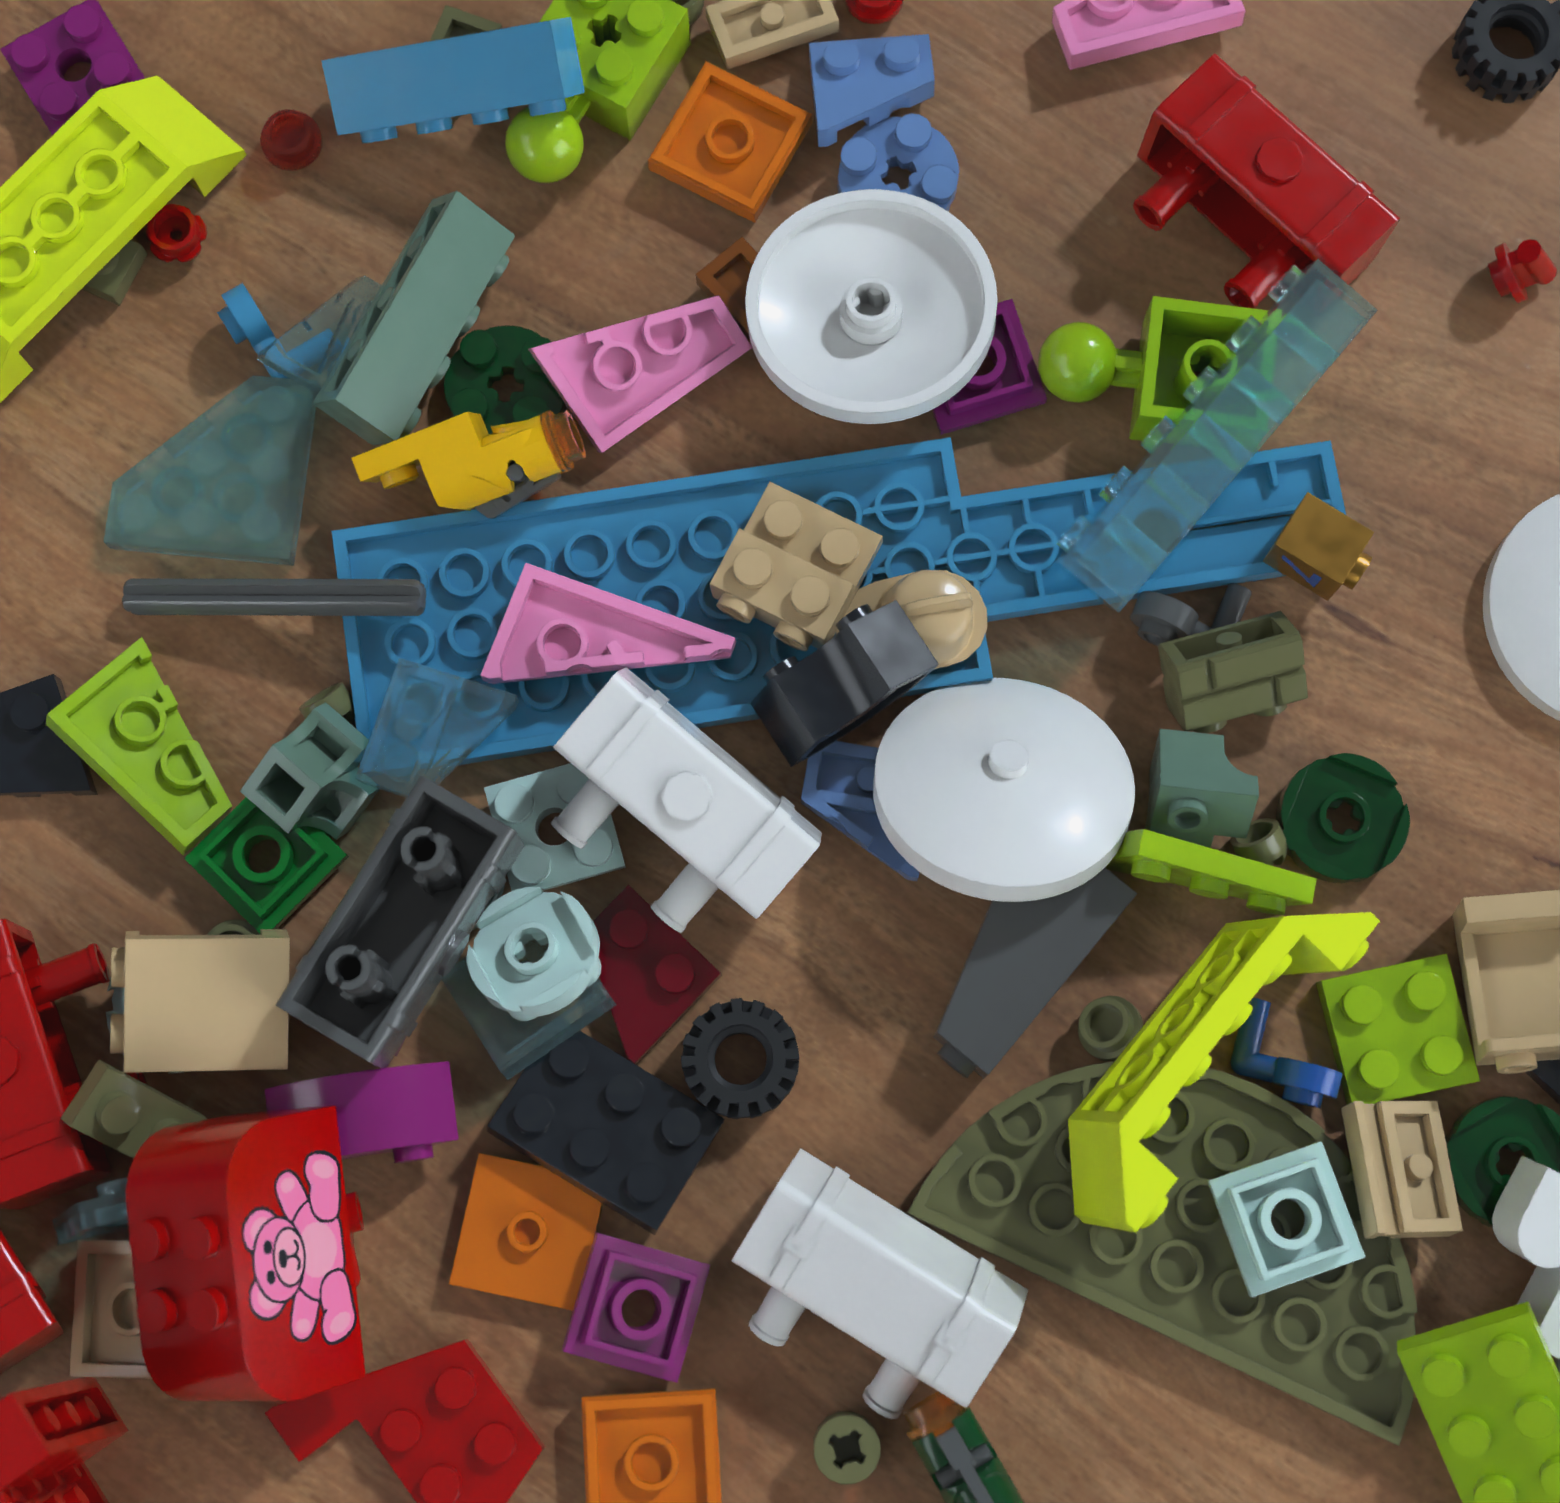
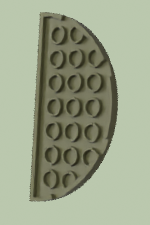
[907,1061,1417,1446]

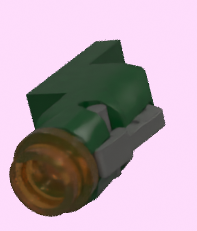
[903,1391,1024,1503]

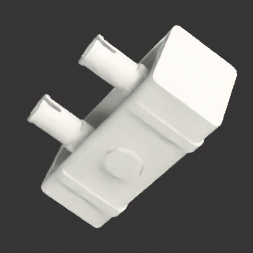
[551,667,822,933]
[732,1148,1028,1419]

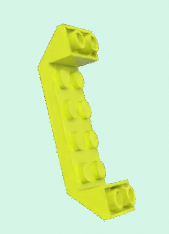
[0,75,247,403]
[1068,912,1380,1233]

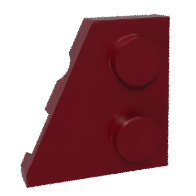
[593,885,722,1065]

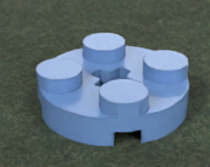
[838,113,959,212]

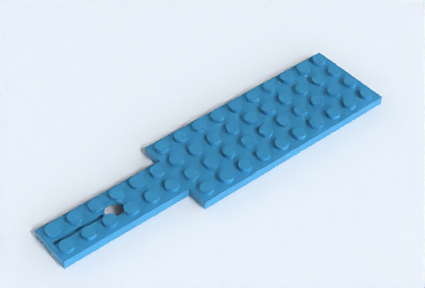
[332,437,1346,779]

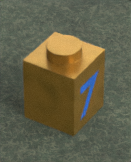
[1263,492,1374,601]

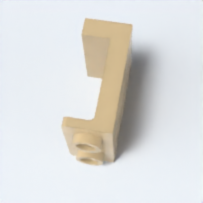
[1452,890,1560,1074]
[110,929,290,1073]

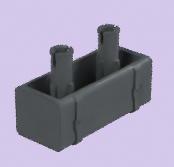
[276,776,525,1068]

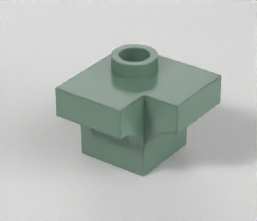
[240,702,381,840]
[1145,729,1259,848]

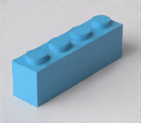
[321,17,585,144]

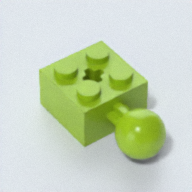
[505,0,691,183]
[1038,296,1278,454]

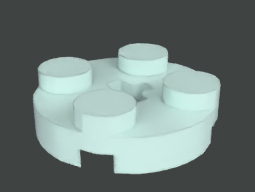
[466,887,602,1021]

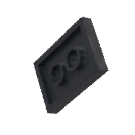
[487,1018,725,1235]

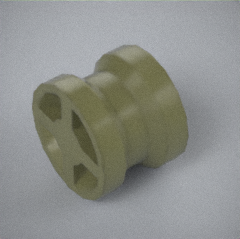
[813,1411,881,1484]

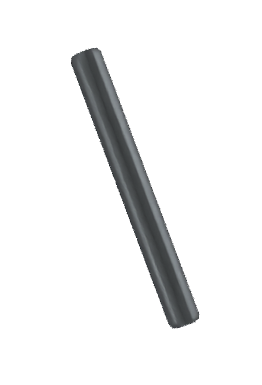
[122,578,426,616]

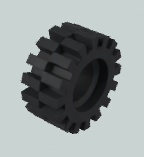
[681,998,799,1119]

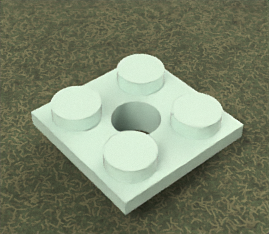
[484,763,626,891]
[1207,1141,1365,1297]

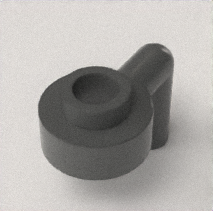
[1130,583,1252,646]

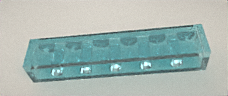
[1055,259,1378,612]

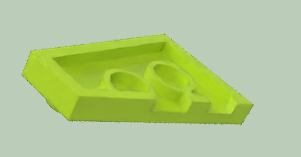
[46,637,232,856]
[1105,829,1317,915]

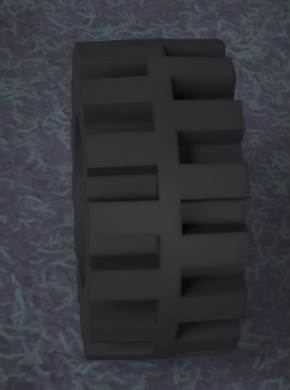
[1452,0,1560,103]

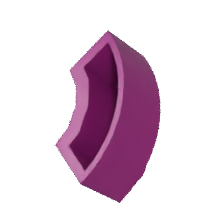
[265,1061,459,1163]

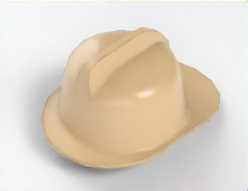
[836,570,988,669]

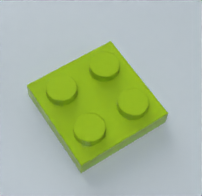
[1316,954,1480,1105]

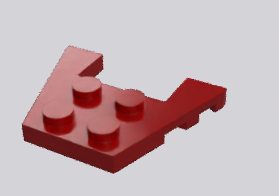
[265,1338,545,1503]

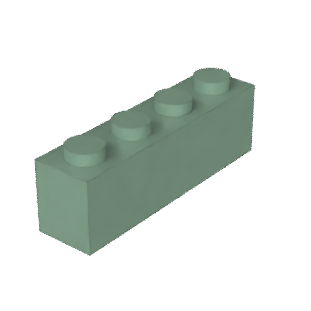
[312,191,516,446]

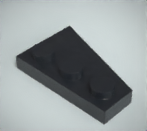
[0,674,98,797]

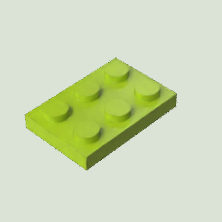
[1397,1301,1560,1503]

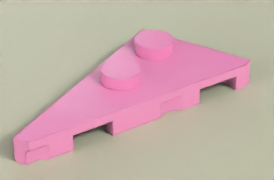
[480,563,736,684]

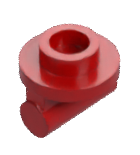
[1488,239,1557,303]

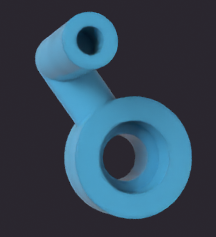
[217,283,341,382]

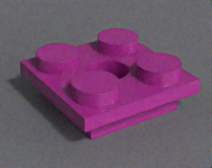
[0,0,145,135]
[932,299,1047,435]
[561,1232,711,1383]

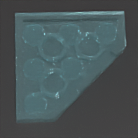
[104,376,318,566]

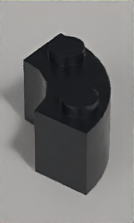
[750,600,939,767]

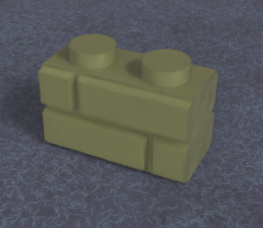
[1158,611,1308,733]

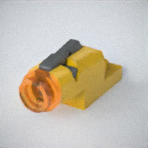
[351,410,586,519]

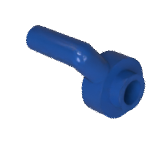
[1230,997,1343,1109]

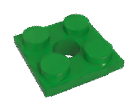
[184,797,349,933]

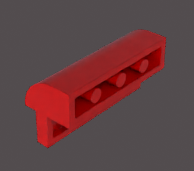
[0,1377,129,1503]

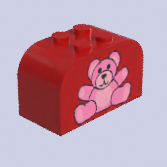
[126,1105,366,1401]

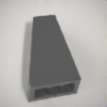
[934,868,1137,1079]

